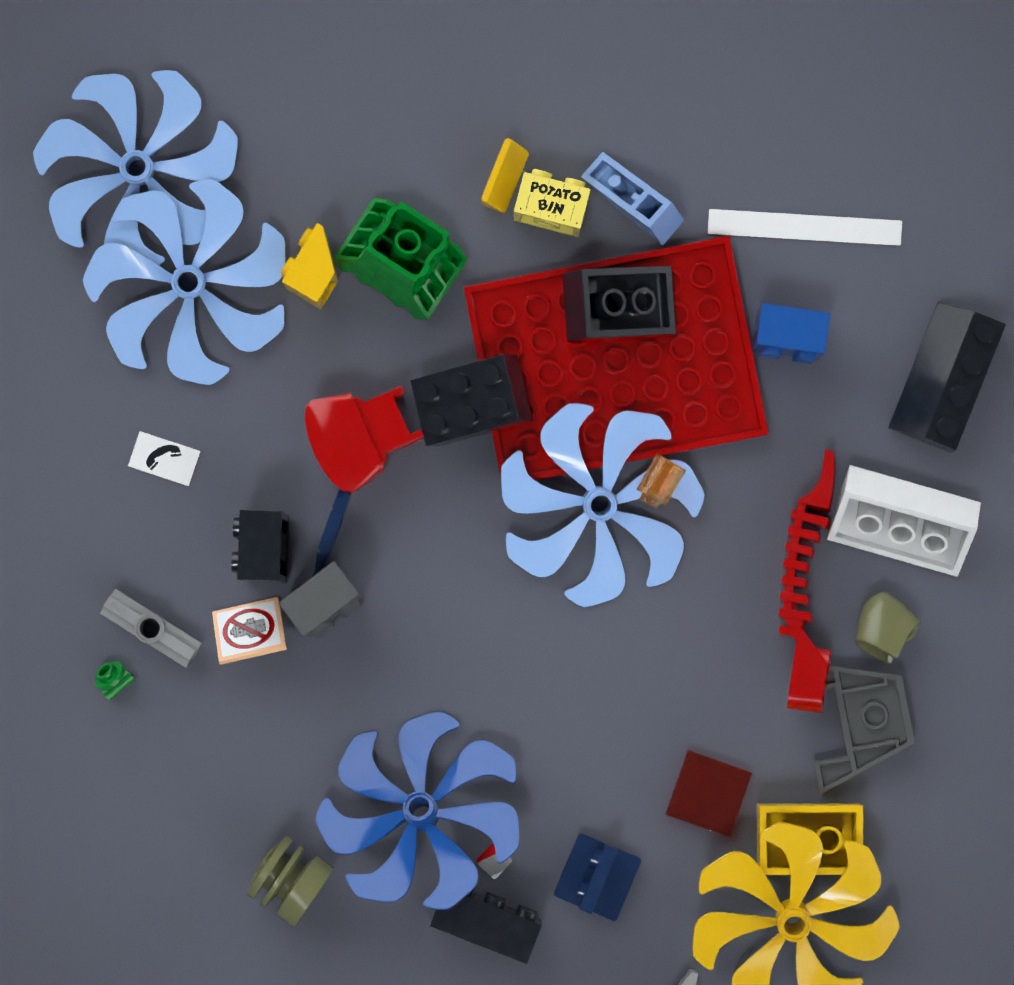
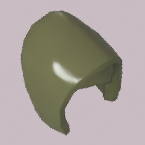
[855,592,921,664]

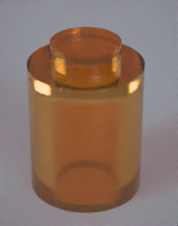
[637,454,686,509]

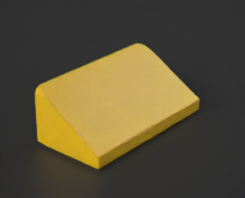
[481,138,529,213]

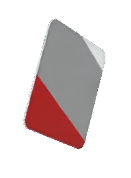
[476,843,512,879]

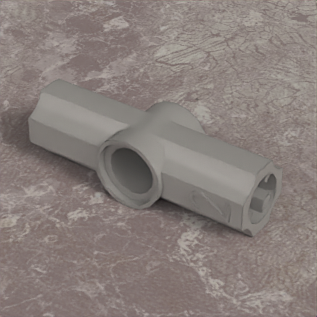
[100,589,203,668]

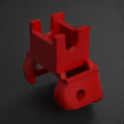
[305,386,424,494]

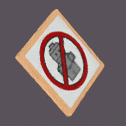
[212,597,287,665]

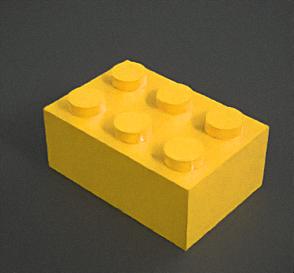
[757,803,863,875]

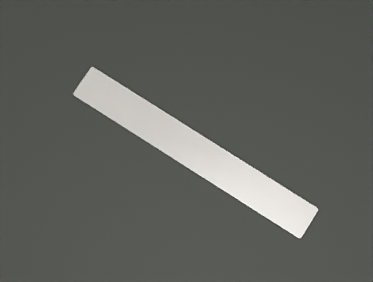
[708,209,902,246]

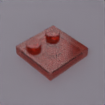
[665,750,752,837]

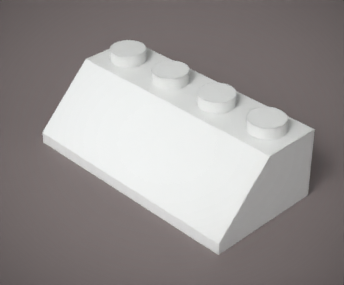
[827,465,981,577]

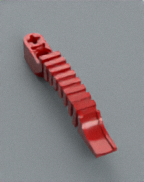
[778,449,836,714]

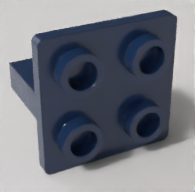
[554,833,641,921]

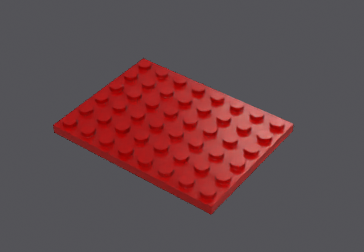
[464,236,769,480]

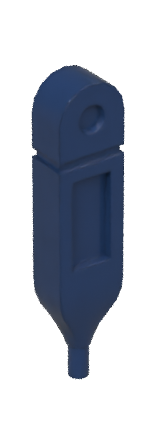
[312,489,352,577]

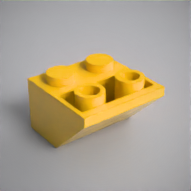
[281,223,338,310]

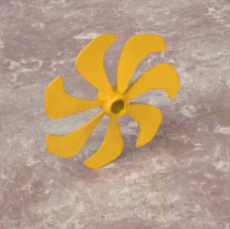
[692,822,900,985]

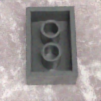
[278,561,364,638]

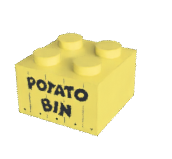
[514,169,591,238]

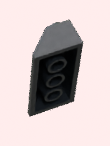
[888,303,1006,453]

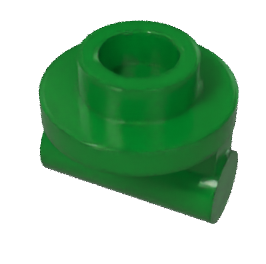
[94,661,136,701]

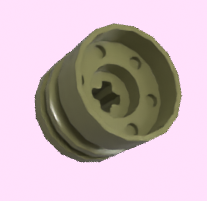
[246,835,335,928]

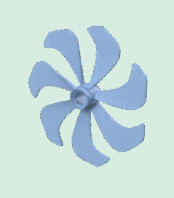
[33,70,238,266]
[83,179,285,385]
[501,403,705,607]

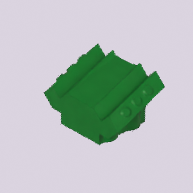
[334,198,468,320]

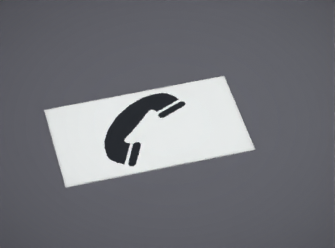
[128,431,200,486]

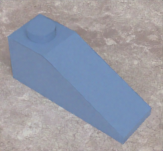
[581,152,685,246]

